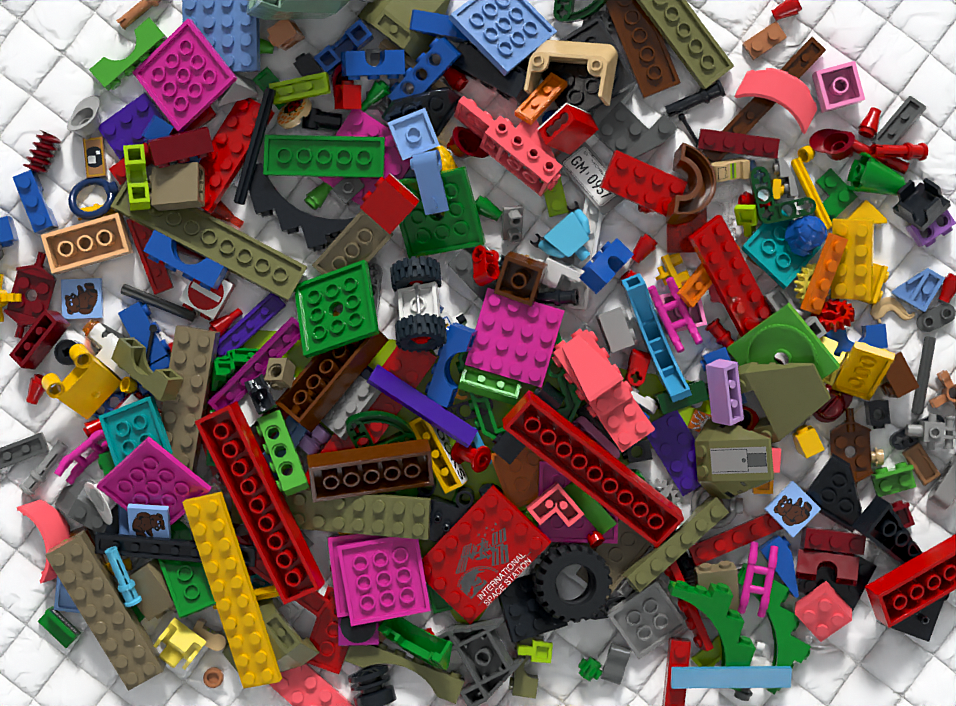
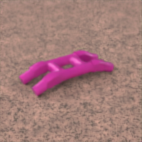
[648,277,703,353]
[54,429,109,485]
[737,542,778,618]

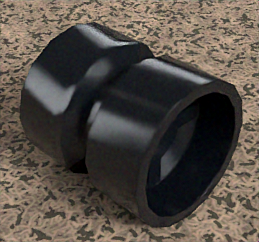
[54,339,84,365]

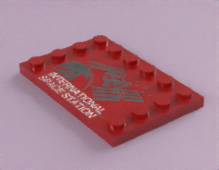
[422,485,552,624]

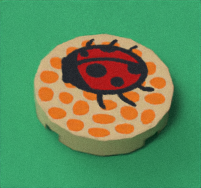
[277,98,312,129]

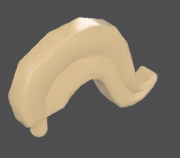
[870,297,916,324]

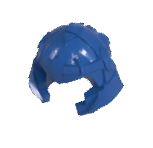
[785,215,827,257]

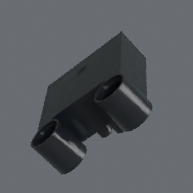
[417,477,475,542]
[876,568,950,642]

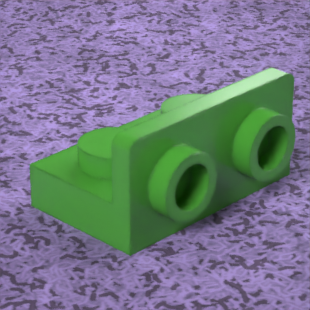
[871,462,916,497]

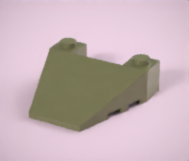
[738,362,831,444]

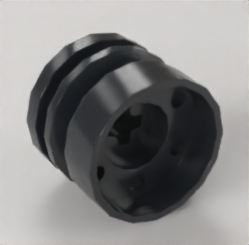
[348,665,397,706]

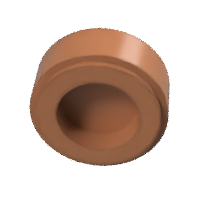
[203,667,224,688]

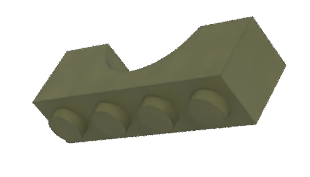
[111,337,183,402]

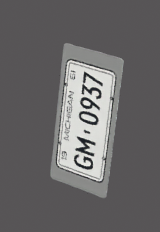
[555,142,624,215]

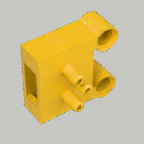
[41,344,122,420]

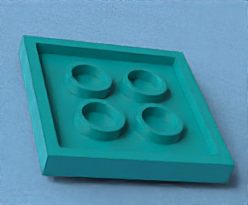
[740,209,822,290]
[98,396,173,467]

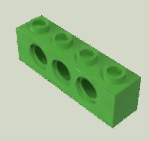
[256,410,310,496]

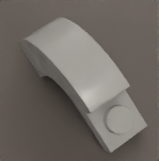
[764,285,827,339]

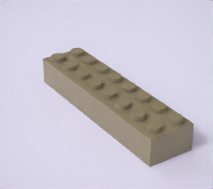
[161,325,220,474]
[45,530,166,691]

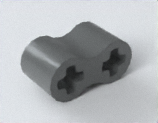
[600,643,631,685]

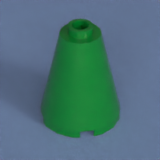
[847,152,906,196]

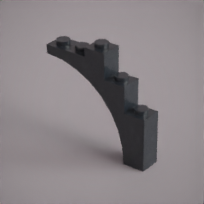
[242,163,355,252]

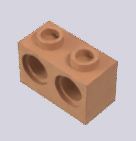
[267,20,305,51]

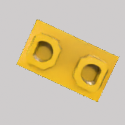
[655,253,690,289]

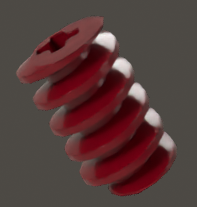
[22,129,62,174]

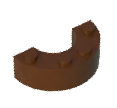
[666,142,716,224]

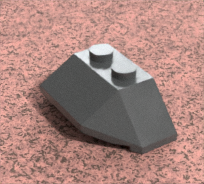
[54,480,119,534]

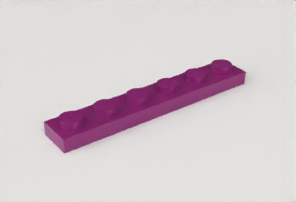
[207,317,301,411]

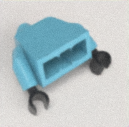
[530,201,591,261]

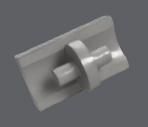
[501,205,524,243]

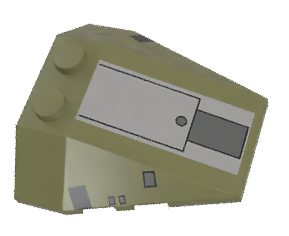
[695,419,774,499]

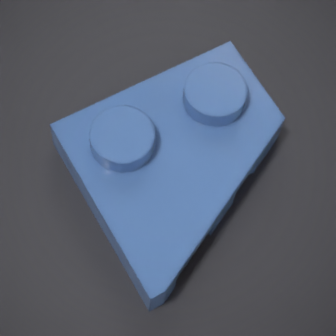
[891,268,945,312]

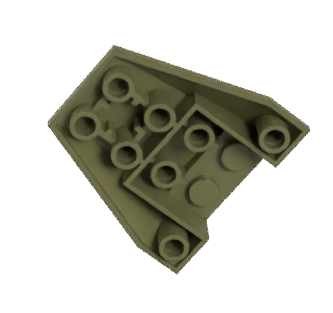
[358,0,450,63]
[222,597,319,672]

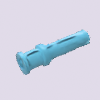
[105,546,142,607]

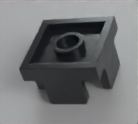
[892,178,951,232]

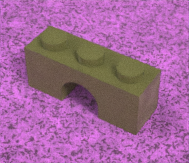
[508,635,544,699]

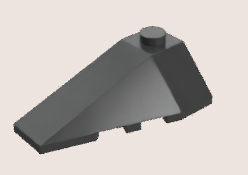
[448,245,500,301]

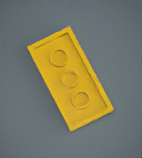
[831,218,874,300]
[831,341,895,401]

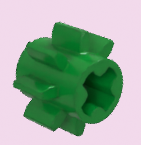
[578,656,602,682]

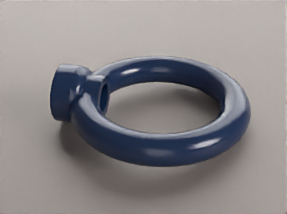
[68,177,120,219]

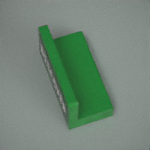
[37,606,81,648]

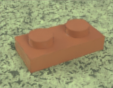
[742,21,787,60]

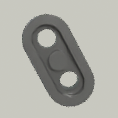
[916,303,956,332]

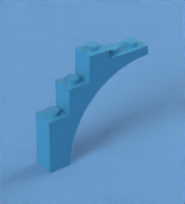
[621,273,692,403]

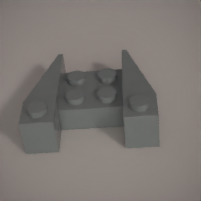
[592,85,678,158]
[434,617,526,706]

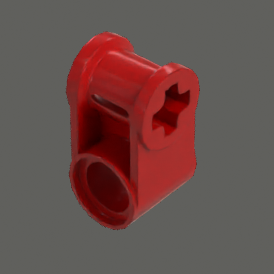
[472,245,500,287]
[625,348,651,388]

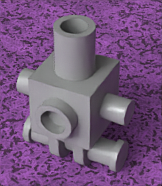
[905,413,956,450]

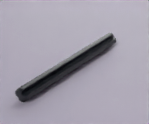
[234,88,276,205]

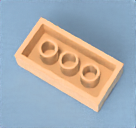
[41,213,134,275]

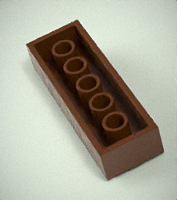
[276,331,389,432]
[307,438,434,502]

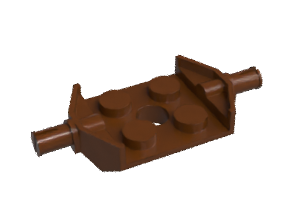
[830,408,873,488]

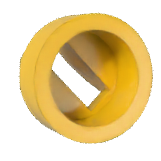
[798,145,816,163]
[120,376,138,394]

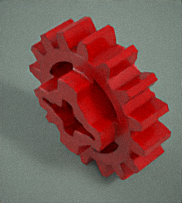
[810,298,855,332]

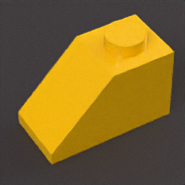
[792,425,825,459]

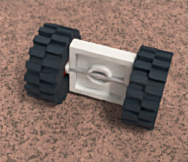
[390,256,447,353]

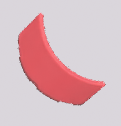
[734,68,817,134]
[16,499,71,584]

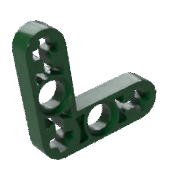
[749,166,816,224]

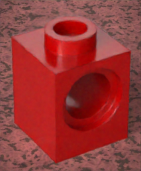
[334,81,361,109]

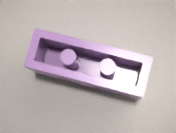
[706,359,744,426]

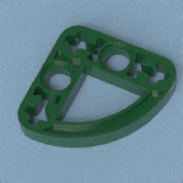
[553,0,608,23]
[345,411,417,448]

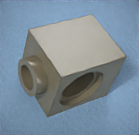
[264,358,296,390]

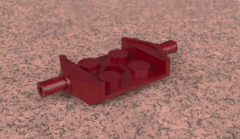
[4,251,57,339]

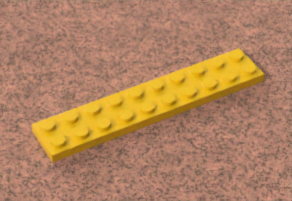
[182,492,282,689]

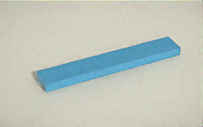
[671,666,792,689]

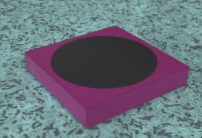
[338,616,379,646]

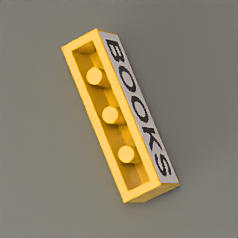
[409,416,469,494]

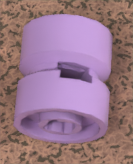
[298,424,332,455]

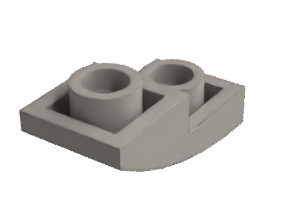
[772,157,799,198]

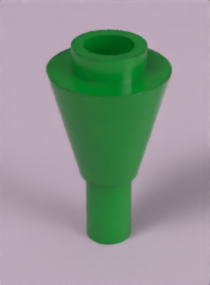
[360,80,390,112]

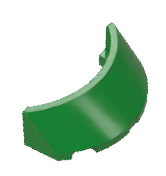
[211,348,295,391]
[378,617,453,670]

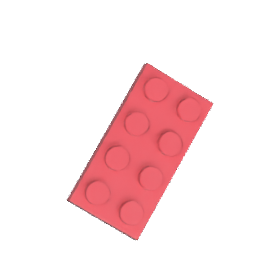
[269,663,354,706]

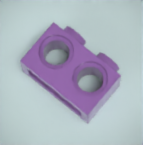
[905,210,956,247]

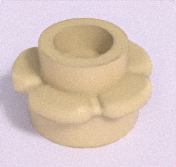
[871,447,884,467]

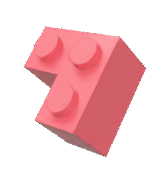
[526,481,584,527]

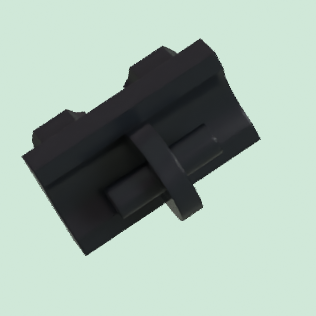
[244,374,277,415]

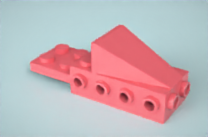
[454,96,563,196]
[552,328,655,452]

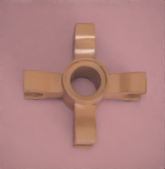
[928,370,956,409]

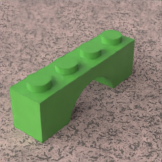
[89,17,167,91]

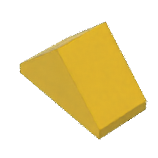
[845,200,887,225]

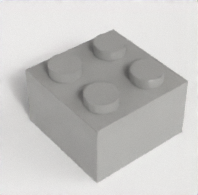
[595,307,636,353]

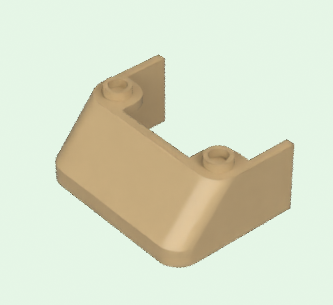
[524,40,618,106]

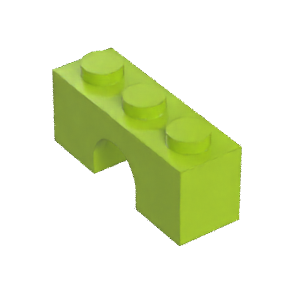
[123,144,151,211]

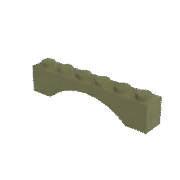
[622,496,729,592]
[344,642,465,704]

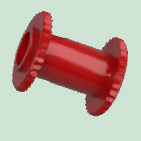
[451,441,491,473]

